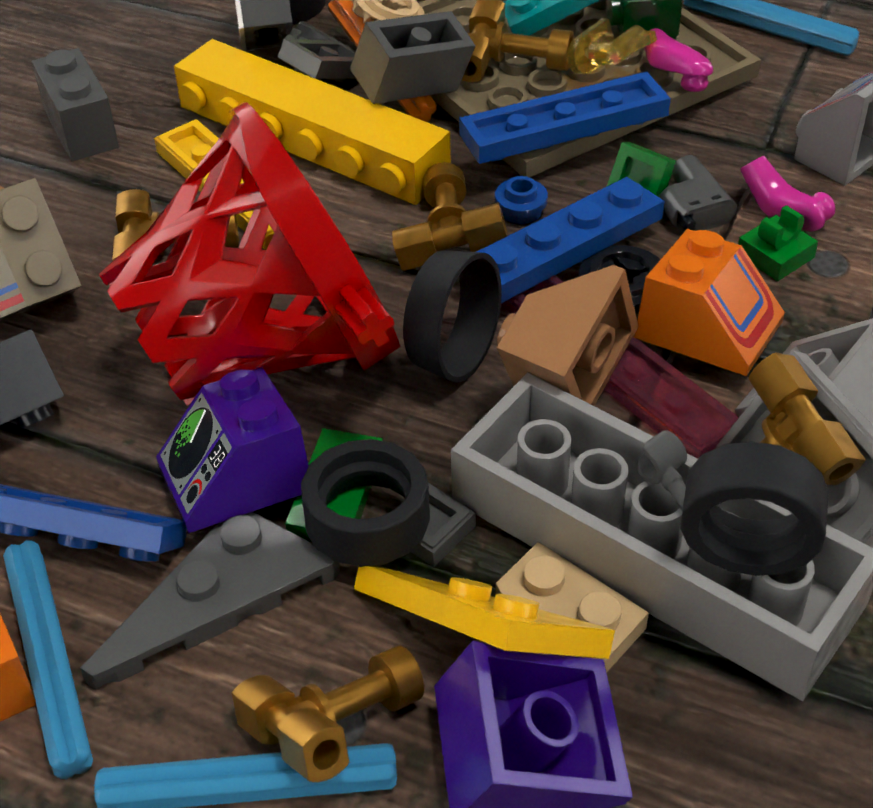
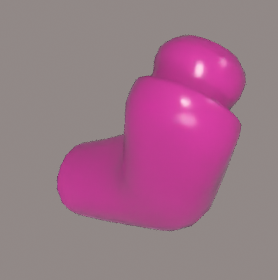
[643,29,713,92]
[740,156,835,232]

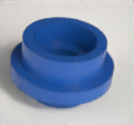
[495,176,548,224]

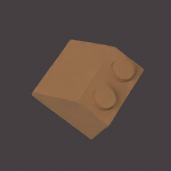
[496,265,639,406]

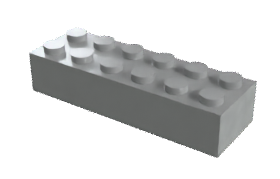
[451,373,873,701]

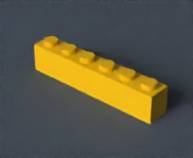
[174,39,451,205]

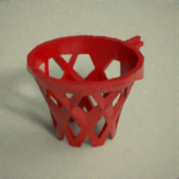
[99,102,401,406]

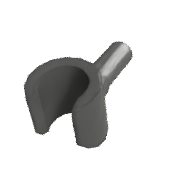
[637,430,687,510]

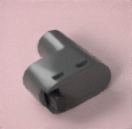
[659,155,737,234]

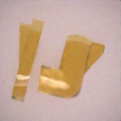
[567,19,657,74]

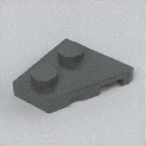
[278,21,356,83]

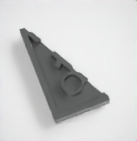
[80,512,340,690]

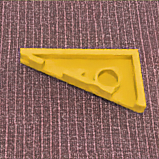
[354,565,615,659]

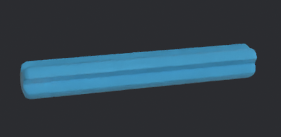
[683,0,859,56]
[3,540,93,779]
[94,743,397,808]

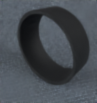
[403,250,502,383]

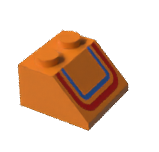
[634,229,785,376]

